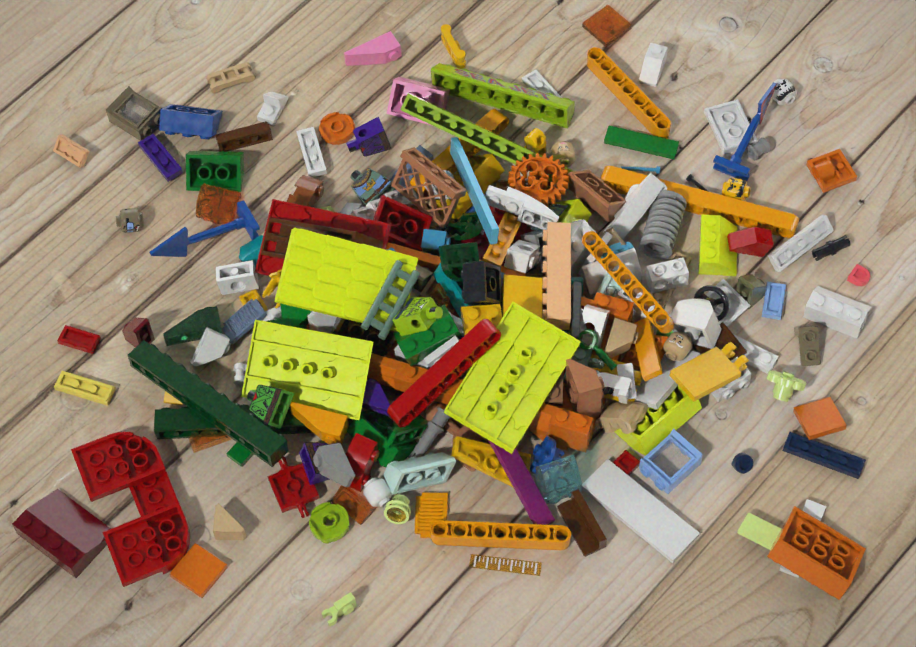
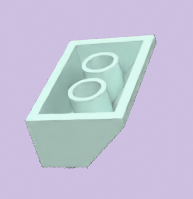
[383,452,456,495]

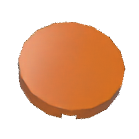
[319,112,355,145]

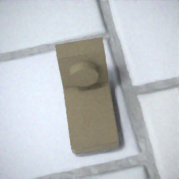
[794,326,821,366]

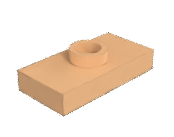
[53,134,90,168]

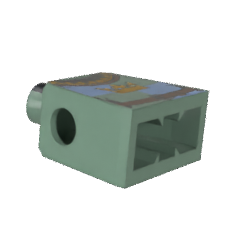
[350,168,396,206]

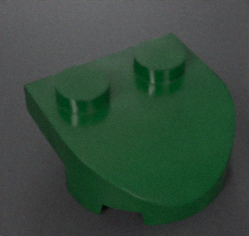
[446,212,483,241]
[439,242,483,282]

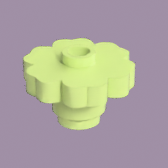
[766,370,807,402]

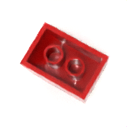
[373,195,433,251]

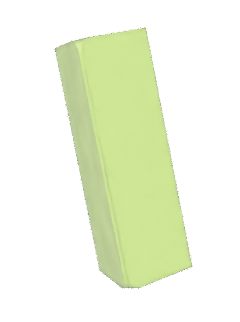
[737,513,781,550]

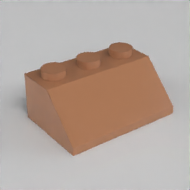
[568,170,626,222]
[565,359,604,417]

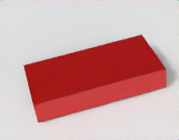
[57,325,101,354]

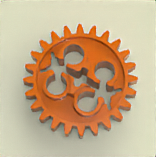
[508,153,569,207]

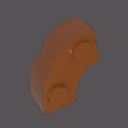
[287,175,324,207]

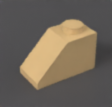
[604,318,639,358]

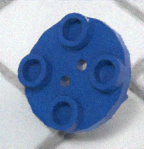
[530,436,565,475]

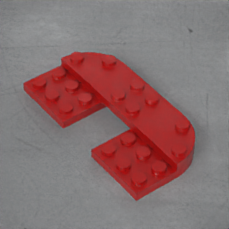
[71,432,190,587]

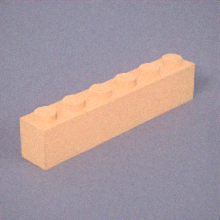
[542,222,571,330]

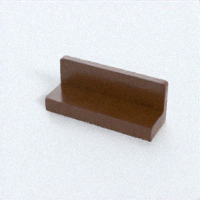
[215,121,273,152]
[557,489,607,557]

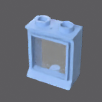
[639,428,703,494]

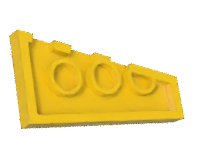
[452,436,531,488]

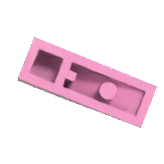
[344,31,402,66]

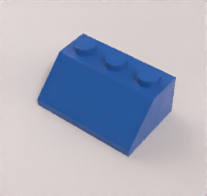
[159,104,223,139]

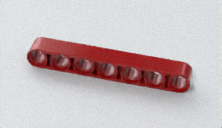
[387,319,501,427]

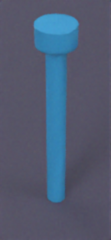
[621,166,660,174]

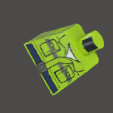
[392,297,443,336]

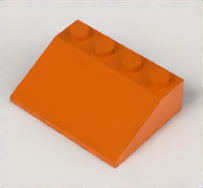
[767,506,866,600]

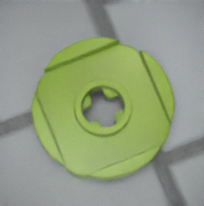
[309,502,350,544]

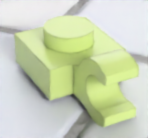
[322,592,357,627]

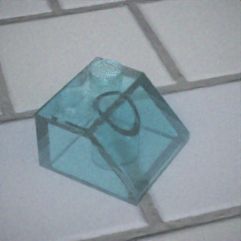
[536,454,582,504]

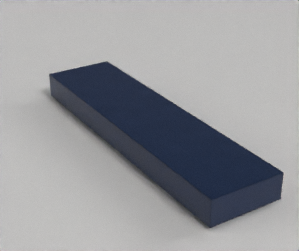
[782,432,866,479]

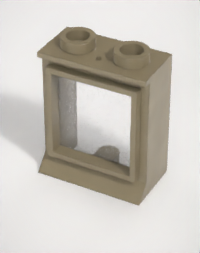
[106,86,162,141]

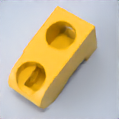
[524,128,546,156]

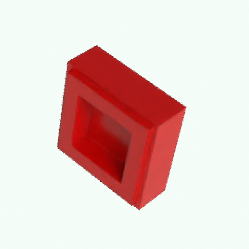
[613,450,640,476]

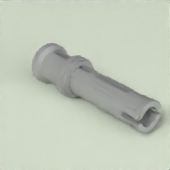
[408,406,452,458]

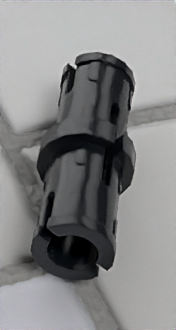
[812,235,851,261]

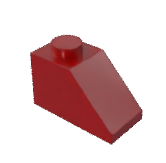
[727,227,774,257]

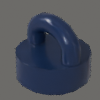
[731,453,753,474]

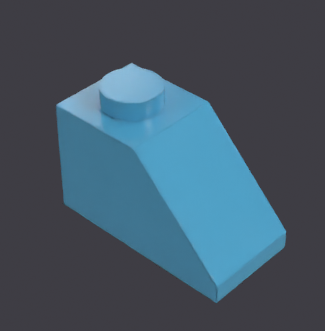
[421,229,451,255]

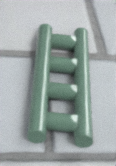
[361,260,420,340]

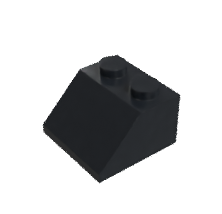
[461,261,502,306]

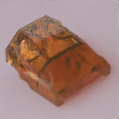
[196,183,242,225]

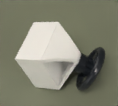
[671,285,729,349]

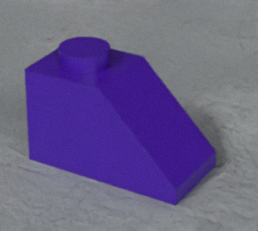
[362,378,390,416]

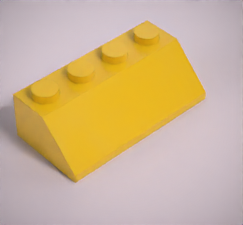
[429,154,505,220]

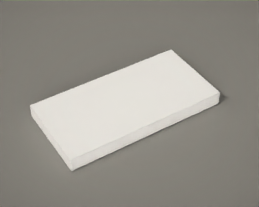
[635,351,700,409]

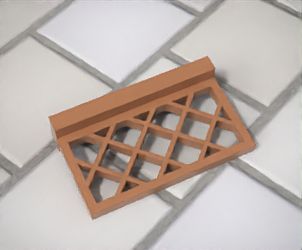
[391,147,467,228]

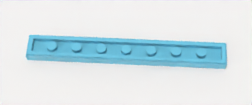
[450,137,499,244]

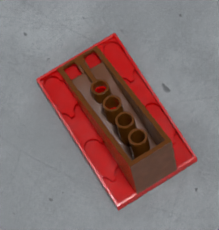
[255,199,392,276]

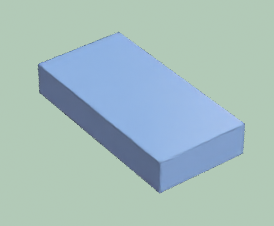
[762,281,786,320]

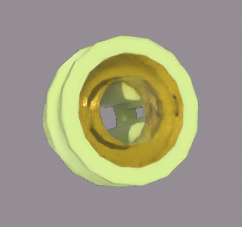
[384,494,411,524]

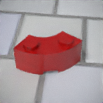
[346,433,380,492]

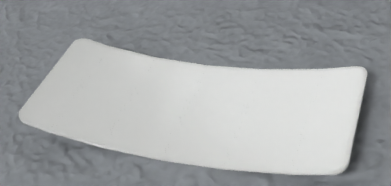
[617,363,637,399]

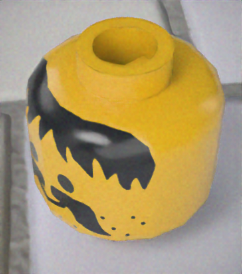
[722,178,751,201]

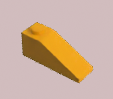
[290,402,349,445]

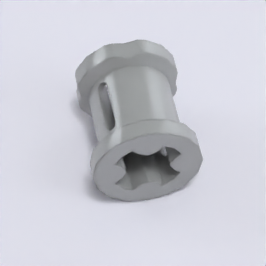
[746,138,771,161]

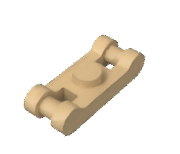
[206,62,255,93]

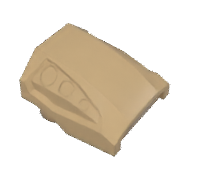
[594,401,649,434]

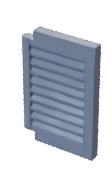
[222,299,267,345]

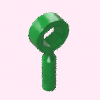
[578,329,617,371]

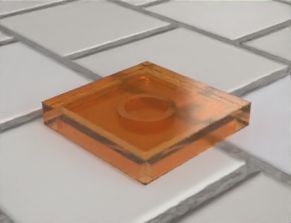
[582,5,632,47]

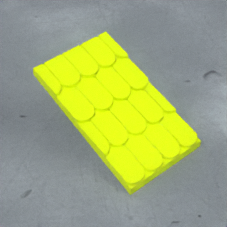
[274,228,418,332]
[444,302,581,454]
[241,319,373,420]

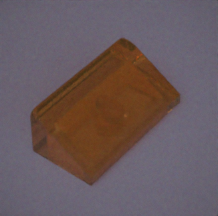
[331,485,376,525]

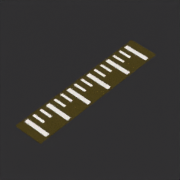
[469,554,542,576]

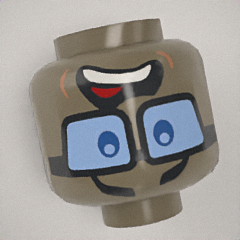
[116,208,144,233]

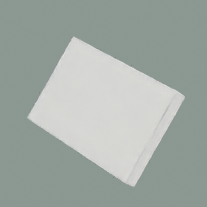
[704,99,758,154]

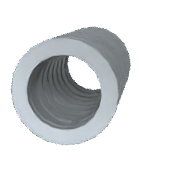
[639,190,687,259]

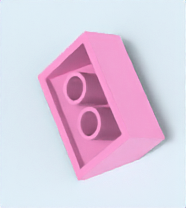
[387,77,450,126]

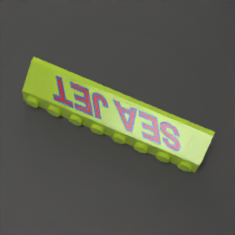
[431,63,575,129]

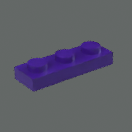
[138,134,183,182]

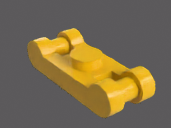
[441,24,466,69]

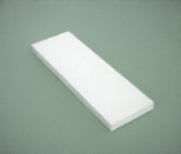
[581,459,700,563]

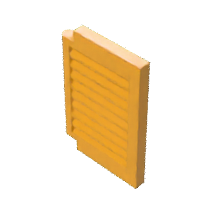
[414,492,448,538]

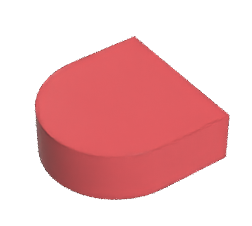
[847,264,870,286]

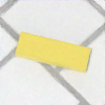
[54,371,116,406]

